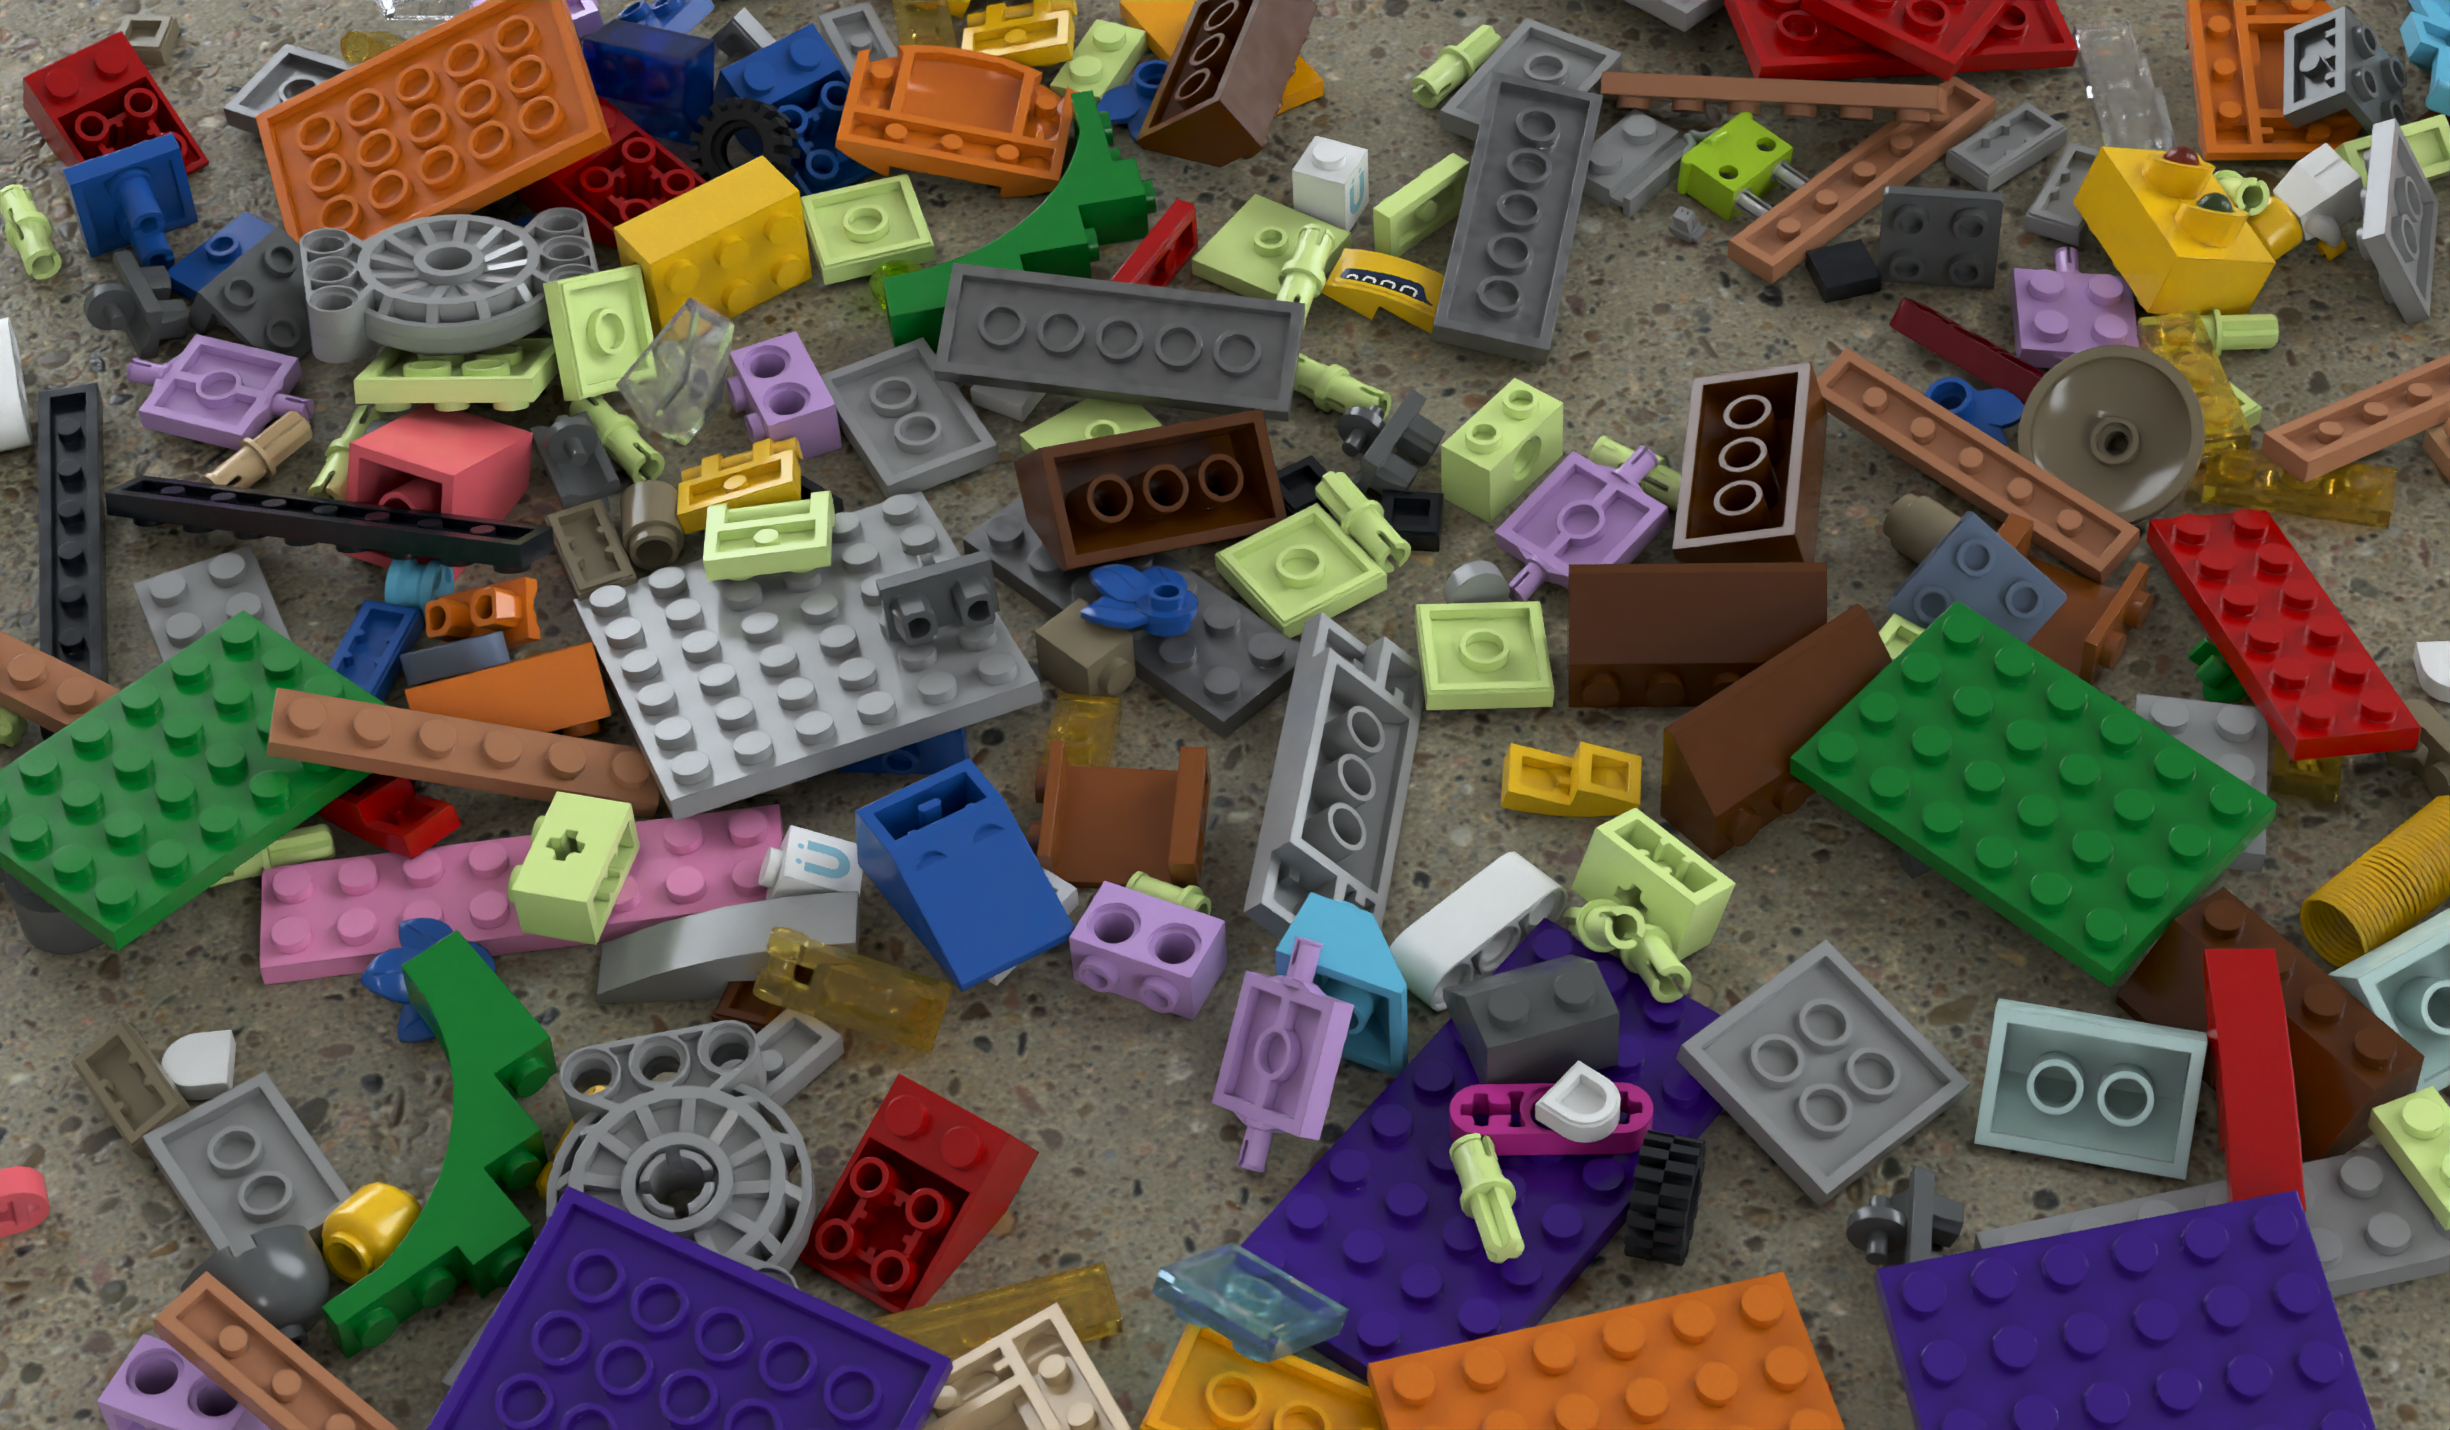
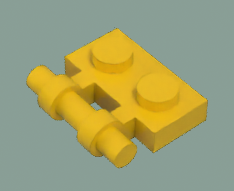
[962,0,1077,68]
[677,437,803,535]

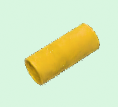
[2299,795,2450,968]

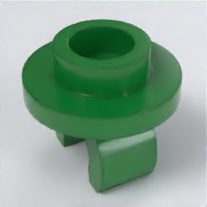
[2187,637,2248,704]

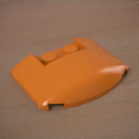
[2185,0,2362,161]
[835,45,1077,198]

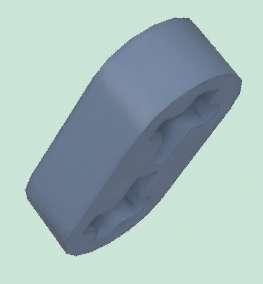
[400,630,511,686]

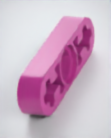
[1449,1082,1653,1156]

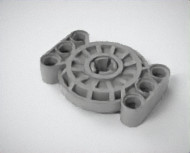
[300,207,599,363]
[546,1020,816,1290]

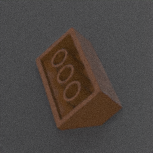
[1136,0,1317,168]
[1672,362,1828,563]
[1014,409,1287,571]
[1567,562,1827,708]
[1660,603,1892,860]
[2116,887,2425,1163]

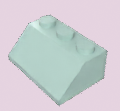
[2328,908,2450,1092]
[1974,998,2208,1180]

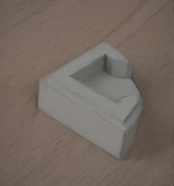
[709,7,776,56]

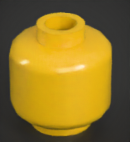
[322,1182,422,1284]

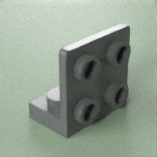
[2283,5,2407,135]
[1877,186,2004,289]
[188,226,312,362]

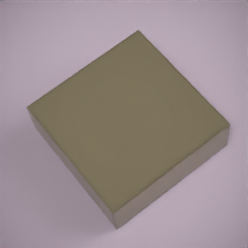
[116,14,180,66]

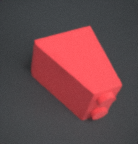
[344,403,533,582]

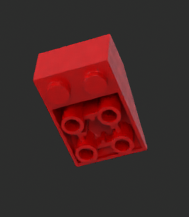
[23,31,209,176]
[518,95,707,250]
[798,1073,1039,1323]

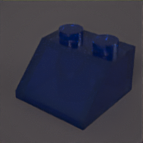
[583,19,715,146]

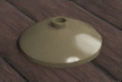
[2018,345,2206,525]

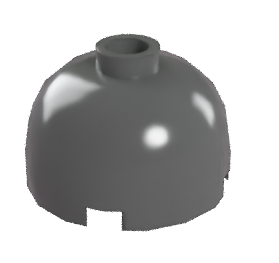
[181,1224,330,1348]

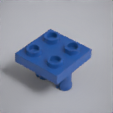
[63,132,198,271]

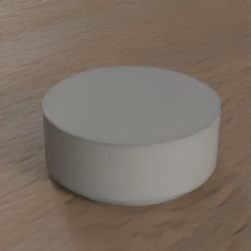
[1443,561,1510,604]

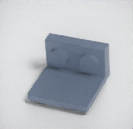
[1883,511,2067,644]

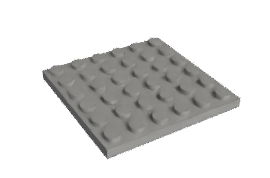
[573,491,1043,821]

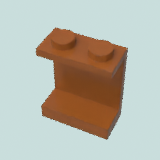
[1997,513,2153,686]
[1028,740,1211,889]

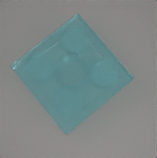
[1151,1242,1349,1363]

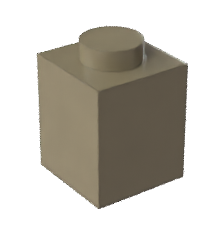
[1035,598,1136,712]

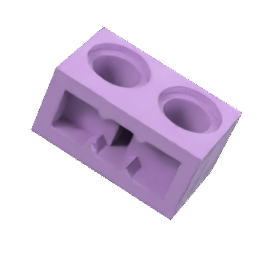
[725,331,842,462]
[1069,881,1228,1021]
[97,1334,271,1430]

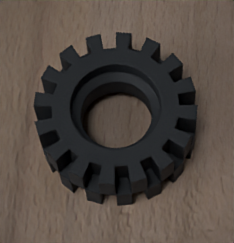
[689,97,801,182]
[1624,1130,1706,1267]

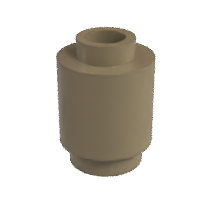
[620,480,684,570]
[1883,493,1961,565]

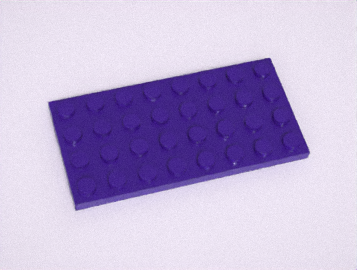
[1215,917,1724,1383]

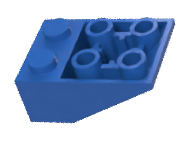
[711,23,878,197]
[855,758,1075,992]

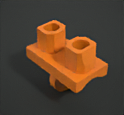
[425,577,541,649]

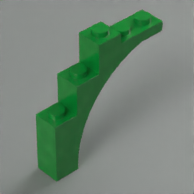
[882,90,1157,353]
[321,930,558,1360]

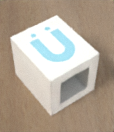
[1292,136,1369,232]
[758,825,863,900]

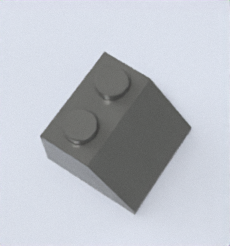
[1443,954,1620,1084]

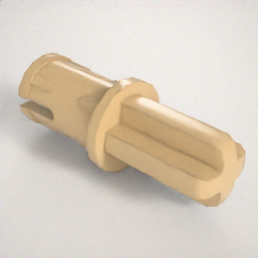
[202,410,313,488]

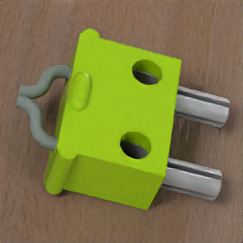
[1677,112,1810,222]

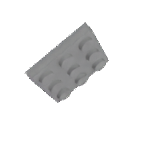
[1675,939,1970,1207]

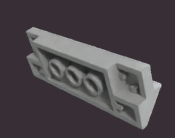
[1243,612,1424,958]

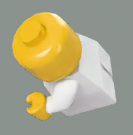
[2246,143,2364,261]

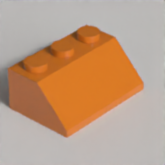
[404,642,612,737]

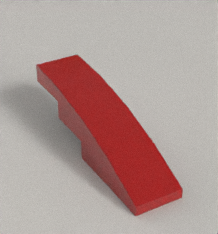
[316,773,462,859]
[2203,949,2306,1212]

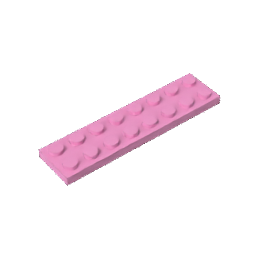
[259,804,784,985]

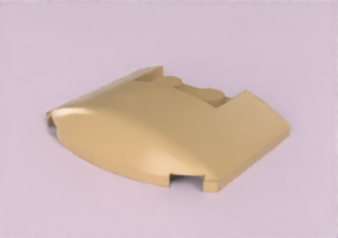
[921,1302,1132,1430]

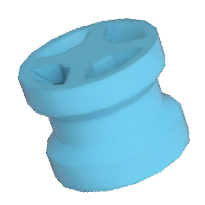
[385,559,454,619]

